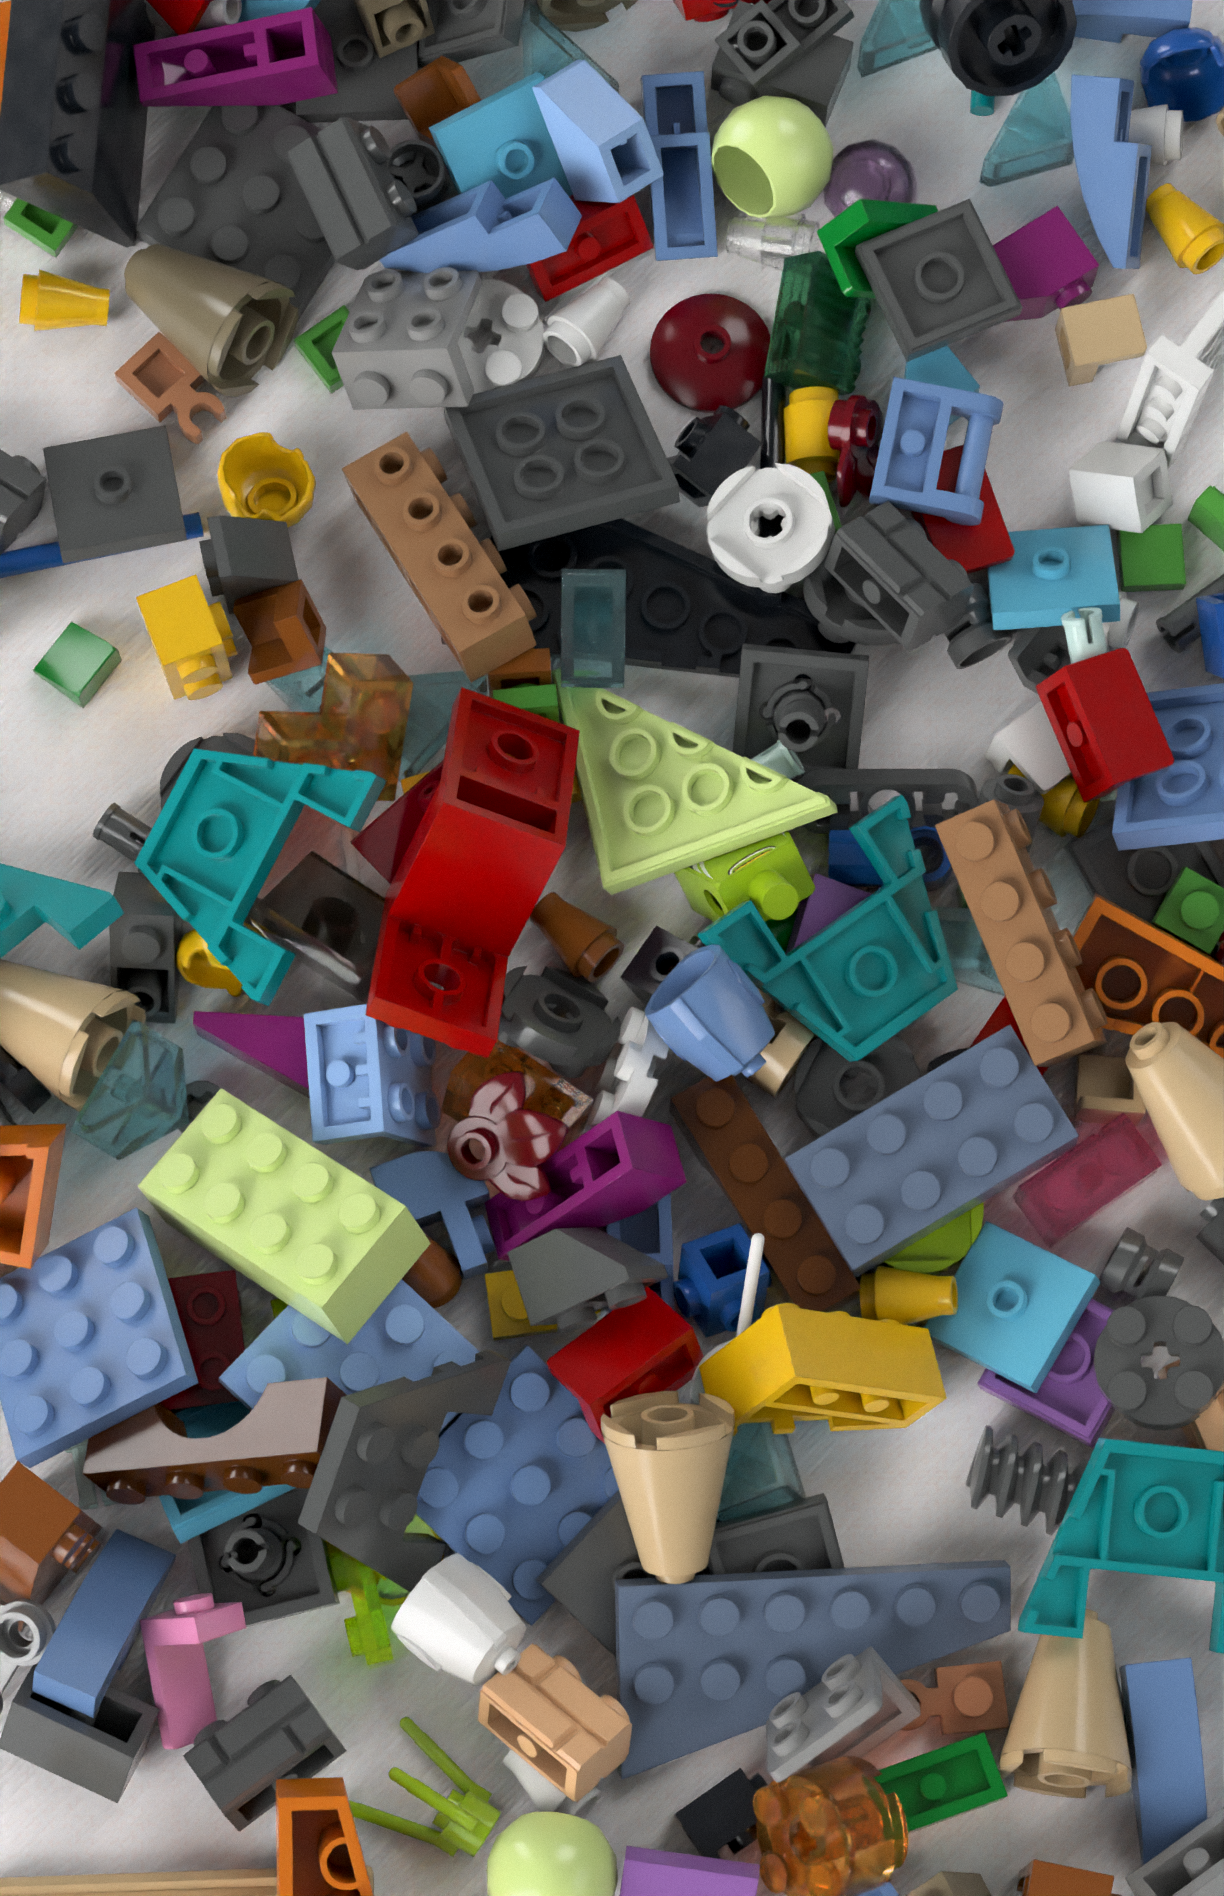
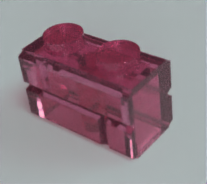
[1012,1112,1162,1249]

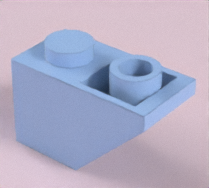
[532,60,664,203]

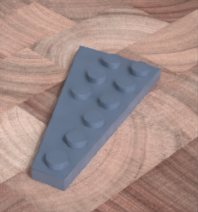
[615,1560,1011,1780]

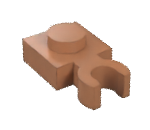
[114,332,226,445]
[900,1661,1009,1735]

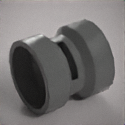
[385,140,446,216]
[943,583,1011,669]
[1099,1227,1184,1300]

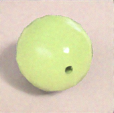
[712,96,833,220]
[486,1811,618,1896]

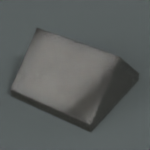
[249,851,385,1002]

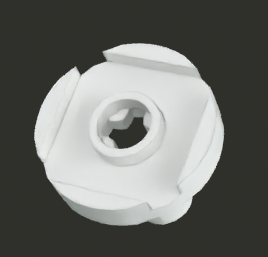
[458,278,545,394]
[707,463,835,593]
[588,1007,669,1127]

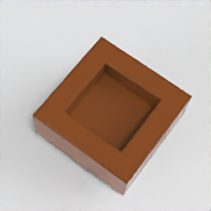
[488,647,552,698]

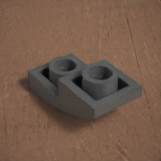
[715,0,855,88]

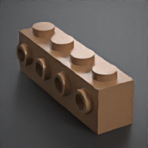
[342,432,537,683]
[935,799,1108,1067]

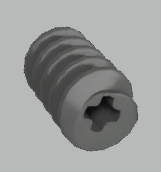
[966,1425,1089,1536]

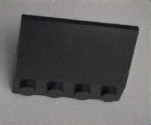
[0,0,155,248]

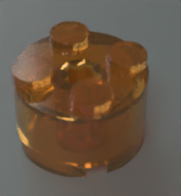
[753,1756,908,1896]

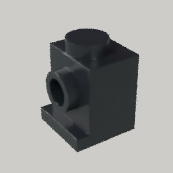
[667,405,762,507]
[673,1768,781,1859]

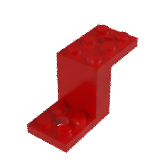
[365,687,580,1058]

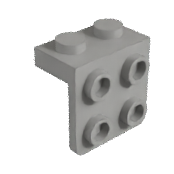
[332,267,482,410]
[766,1646,921,1791]

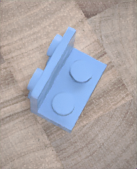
[304,1004,441,1148]

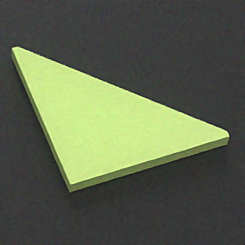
[551,668,838,895]

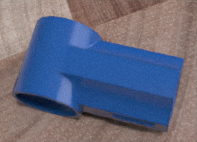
[828,826,952,892]

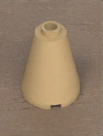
[0,959,146,1112]
[1126,1022,1224,1201]
[601,1391,735,1584]
[998,1608,1132,1798]

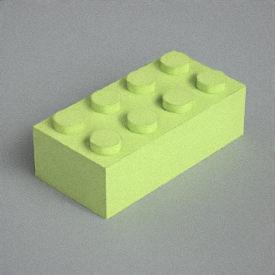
[138,1088,431,1344]

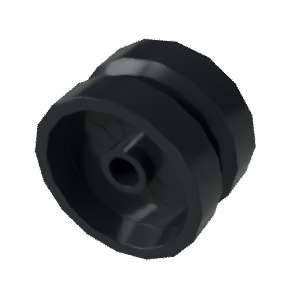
[919,0,1077,96]

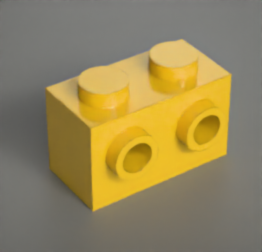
[136,574,238,700]

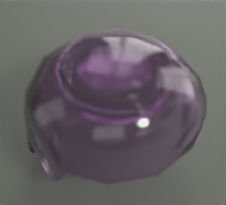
[823,139,918,218]

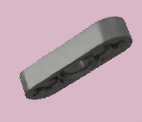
[797,769,978,834]

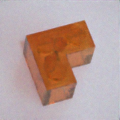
[253,653,413,801]

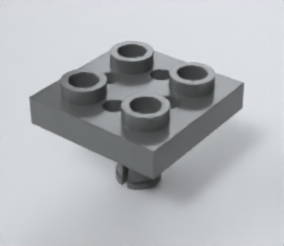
[732,644,869,779]
[188,1488,340,1627]

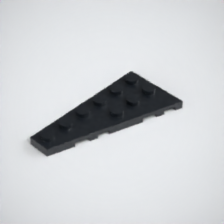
[441,518,858,686]

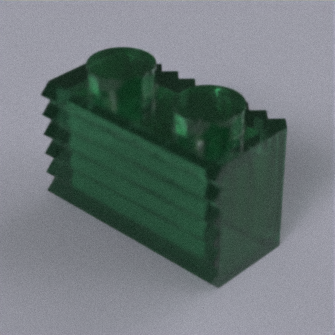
[764,251,871,396]

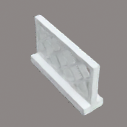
[1116,289,1224,469]

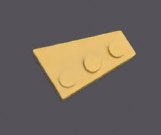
[699,1303,947,1436]

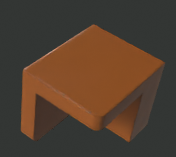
[394,56,481,160]
[233,579,327,684]

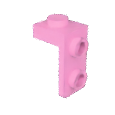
[140,1593,246,1749]

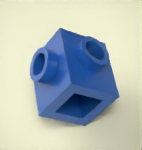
[673,1223,772,1338]

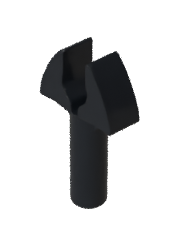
[0,1045,52,1114]

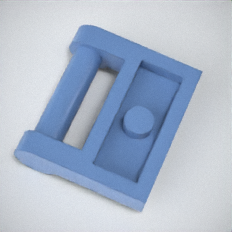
[869,377,1004,526]

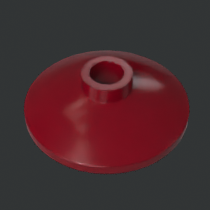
[650,294,773,413]

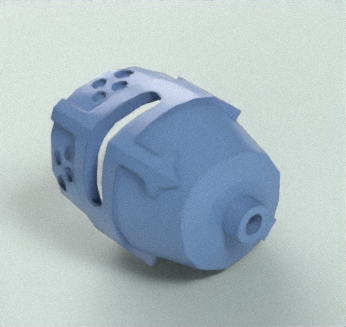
[645,944,775,1082]

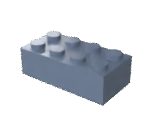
[785,1025,1079,1278]

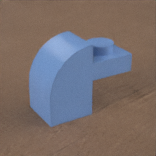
[369,1151,496,1280]

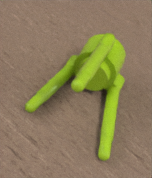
[349,1717,501,1857]

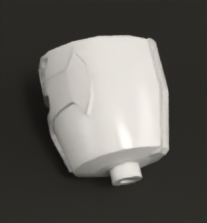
[391,1553,526,1687]

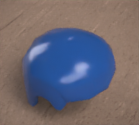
[1139,27,1224,122]

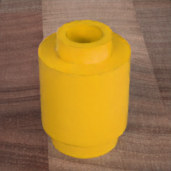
[783,386,841,482]

